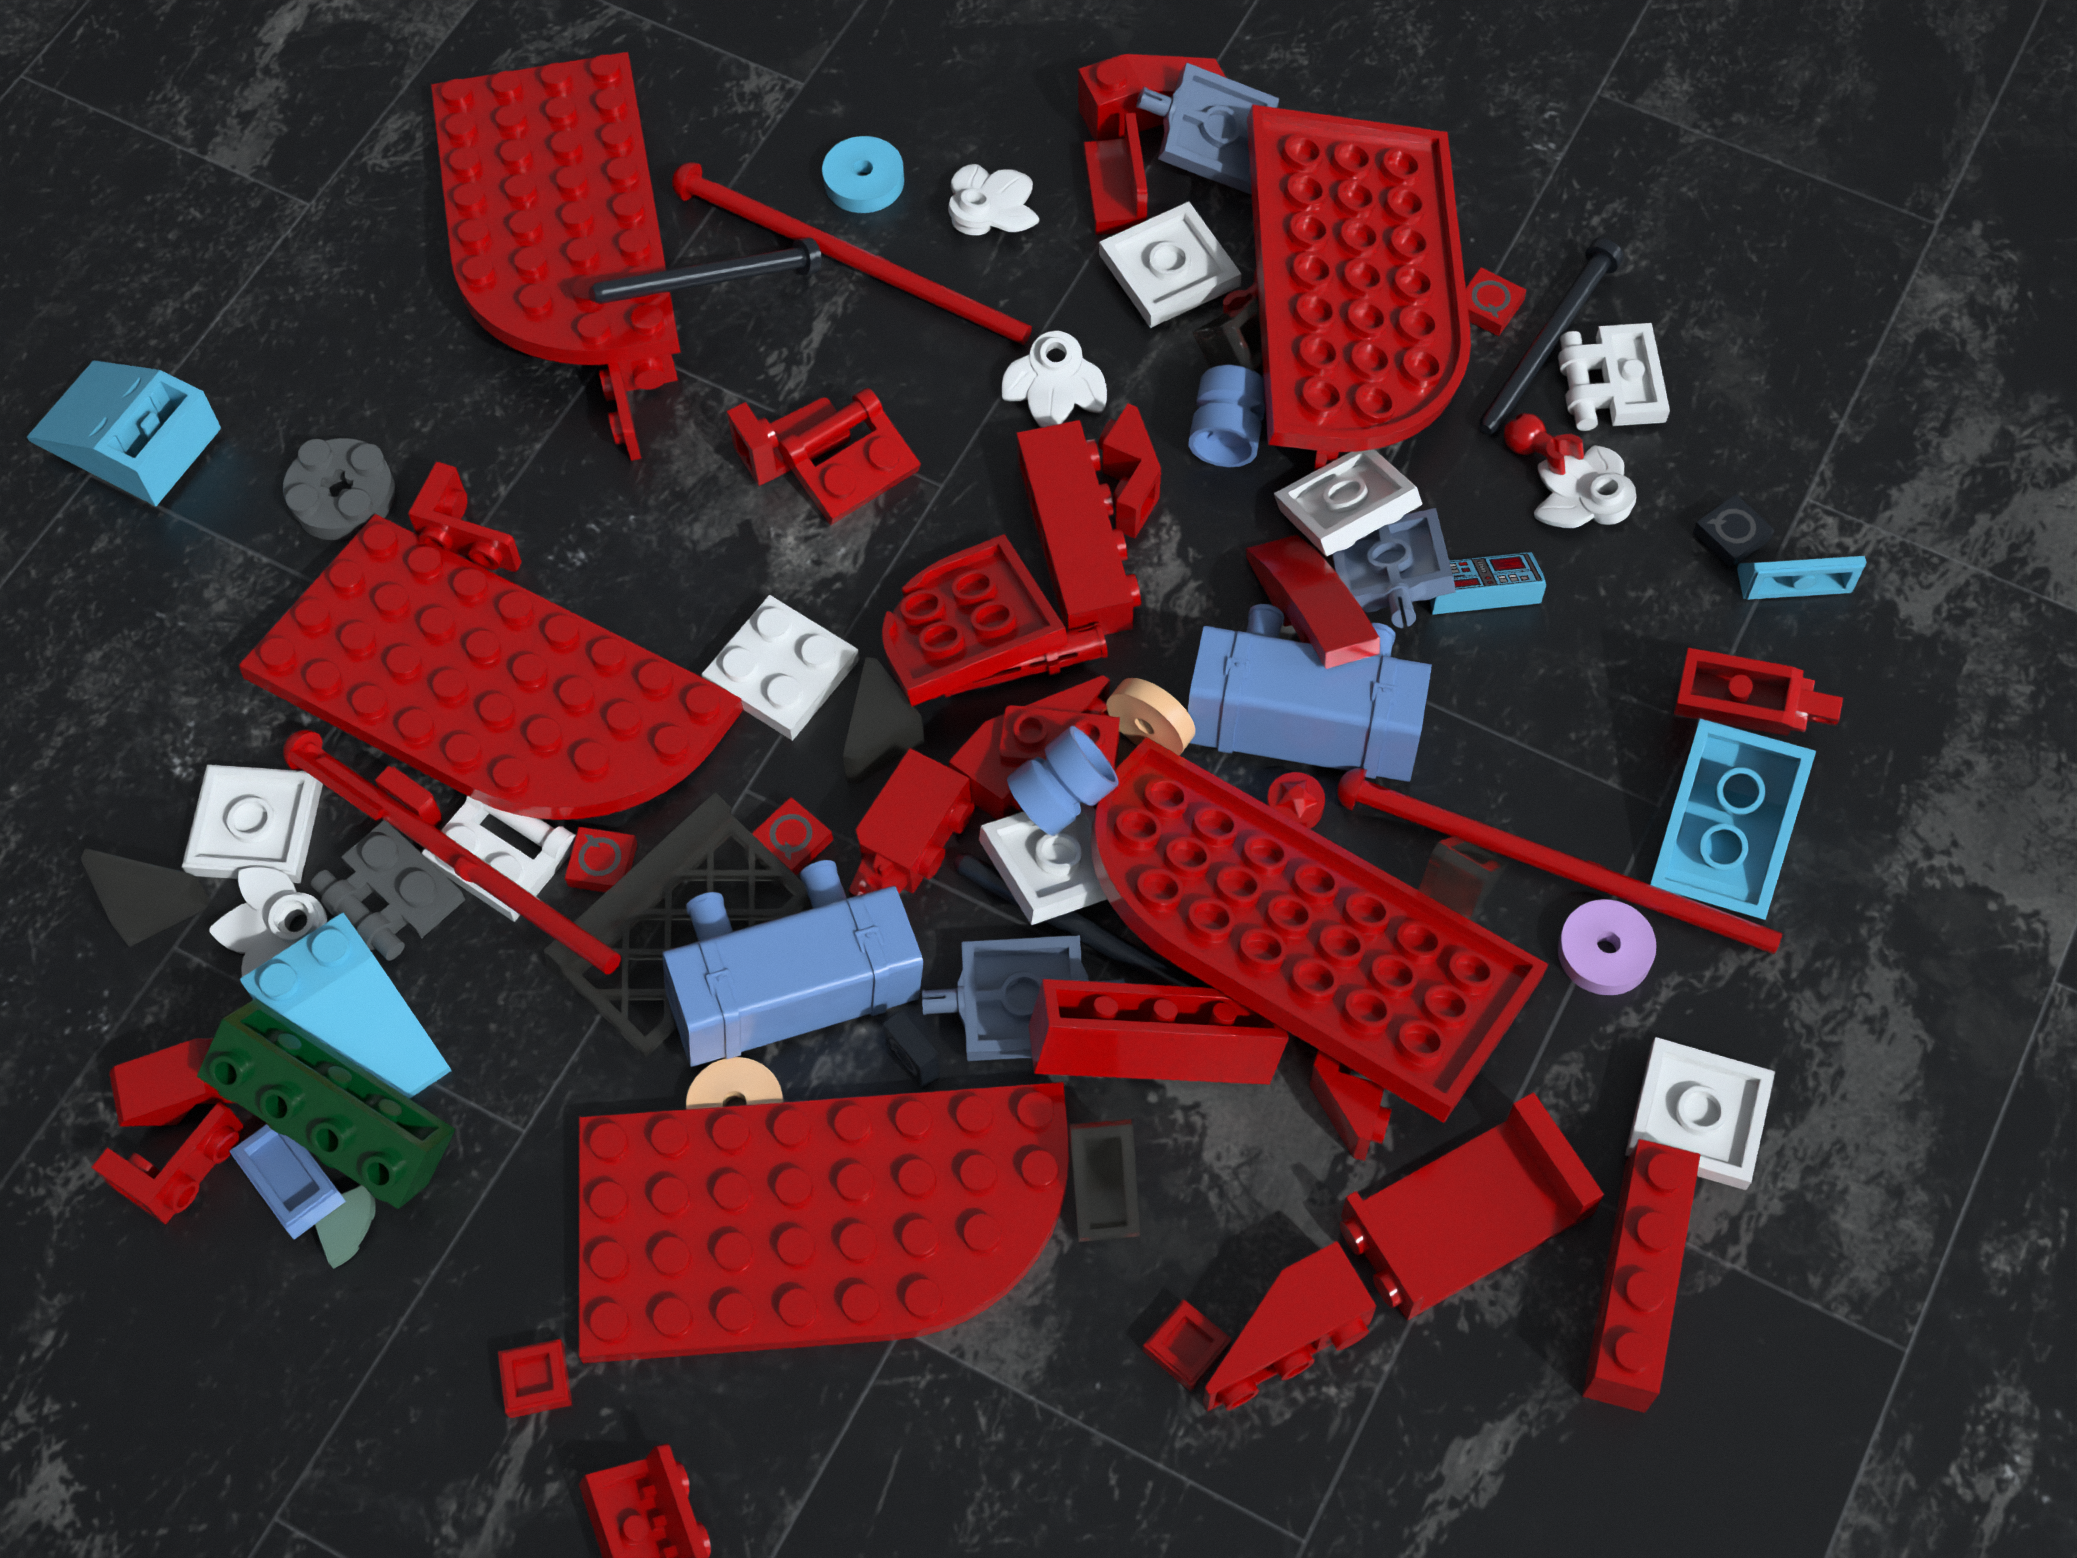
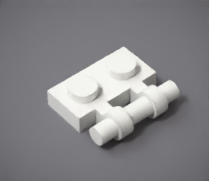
[1558,323,1670,431]

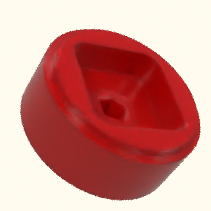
[1266,772,1325,829]

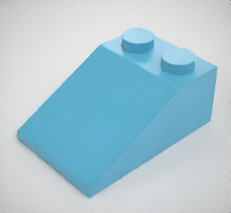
[1650,719,1816,920]
[240,913,451,1099]

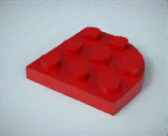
[882,534,1069,707]

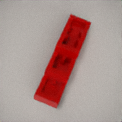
[1246,535,1380,669]

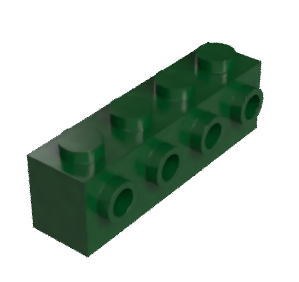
[197,999,456,1209]

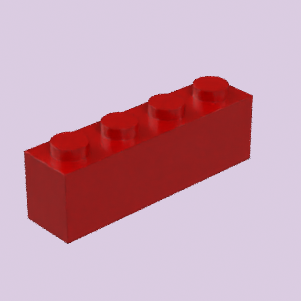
[1017,420,1141,635]
[1028,979,1289,1085]
[1582,1139,1701,1413]

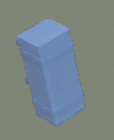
[1188,604,1432,782]
[662,860,923,1067]

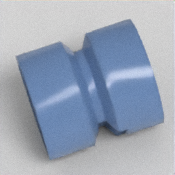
[1188,365,1266,467]
[1007,726,1119,836]

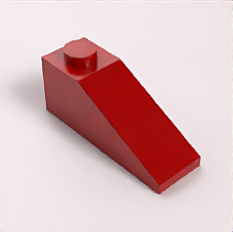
[1078,54,1226,141]

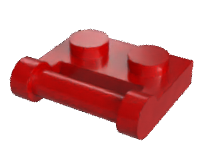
[778,387,921,526]

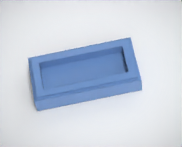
[229,1124,346,1239]

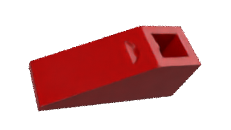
[949,675,1110,820]
[1203,1241,1376,1412]

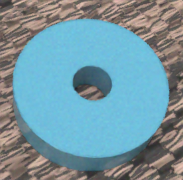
[822,136,904,213]

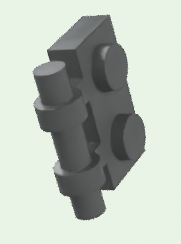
[311,820,465,960]

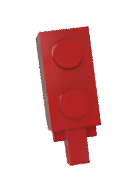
[1674,648,1843,736]
[848,748,975,898]

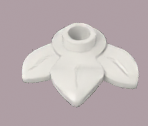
[948,164,1039,235]
[1002,331,1107,428]
[1534,445,1636,528]
[210,867,327,977]

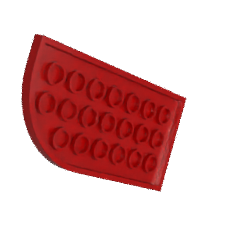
[431,52,681,365]
[1247,104,1471,452]
[239,514,743,820]
[1090,737,1549,1123]
[579,1082,1069,1363]

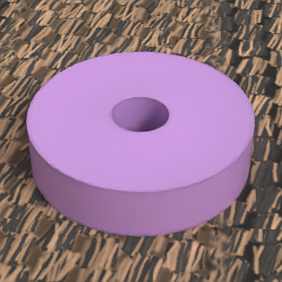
[1558,900,1656,995]

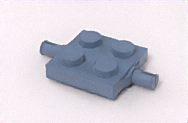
[1136,63,1279,194]
[1332,508,1456,628]
[922,935,1125,1061]

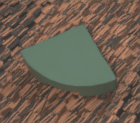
[315,1186,375,1269]

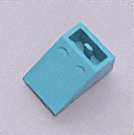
[27,360,221,506]

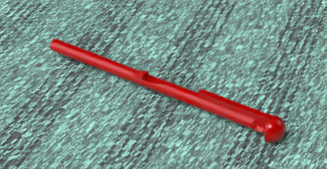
[672,162,1032,345]
[283,730,621,974]
[1337,768,1782,954]

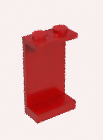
[1339,1092,1604,1321]

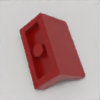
[1084,113,1148,235]

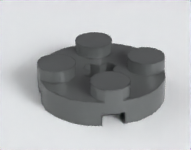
[283,438,396,540]

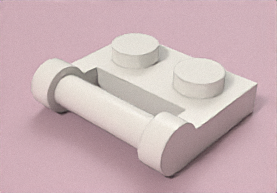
[421,796,576,922]

